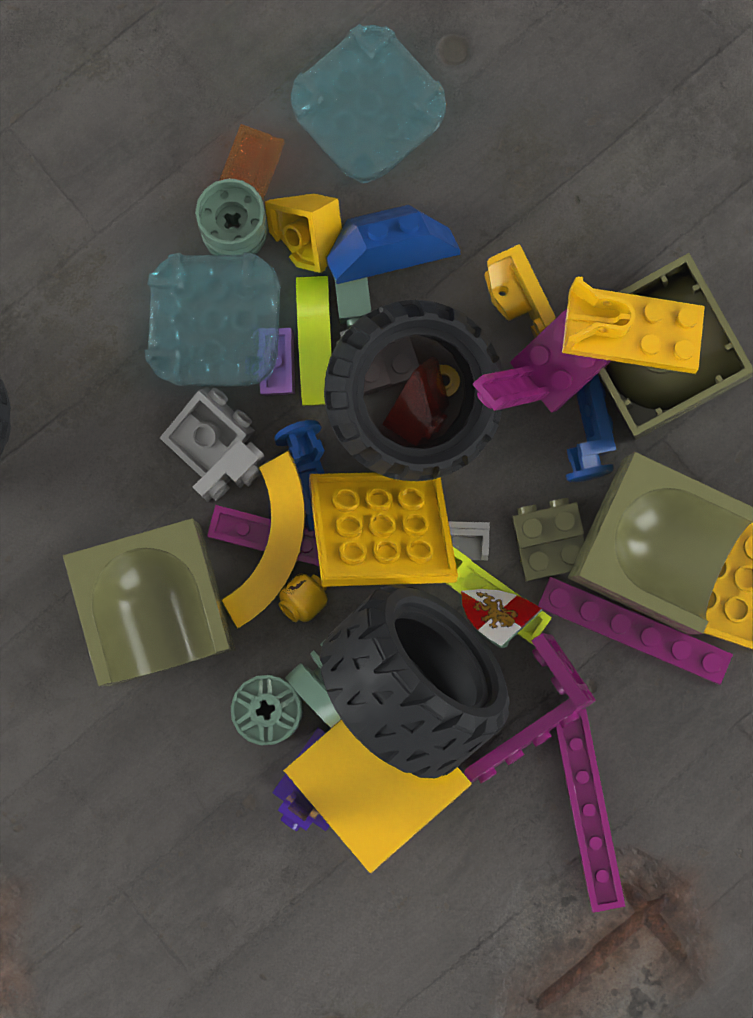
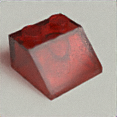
[383,356,449,446]

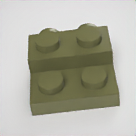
[511,498,584,582]

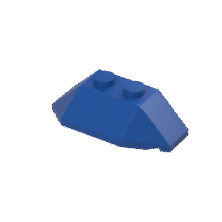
[327,205,460,284]

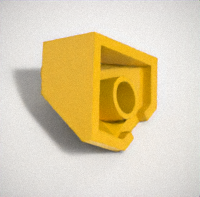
[264,193,342,273]

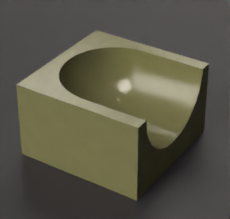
[599,253,753,440]
[568,452,753,634]
[63,518,236,686]

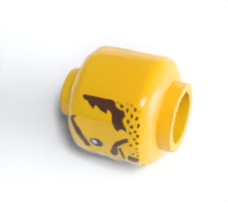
[279,573,327,622]

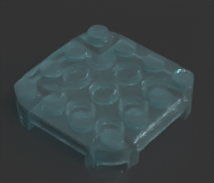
[291,24,446,183]
[144,252,280,386]

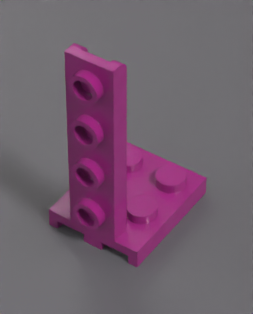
[473,309,611,413]
[464,633,597,784]

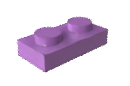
[259,328,295,396]

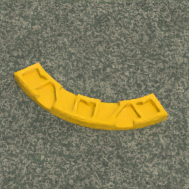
[222,450,306,629]

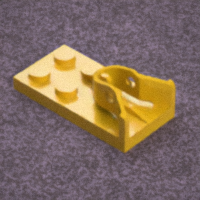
[484,244,556,338]
[562,277,705,374]

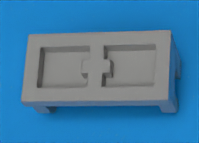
[448,521,490,561]

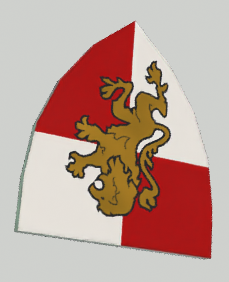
[461,589,542,648]

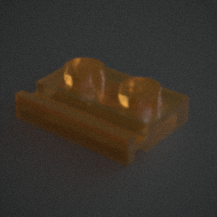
[219,124,285,201]

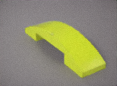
[296,276,332,406]
[446,547,552,644]

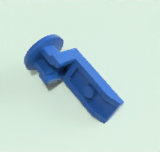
[565,374,616,482]
[274,420,325,532]

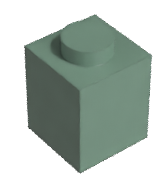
[335,277,371,328]

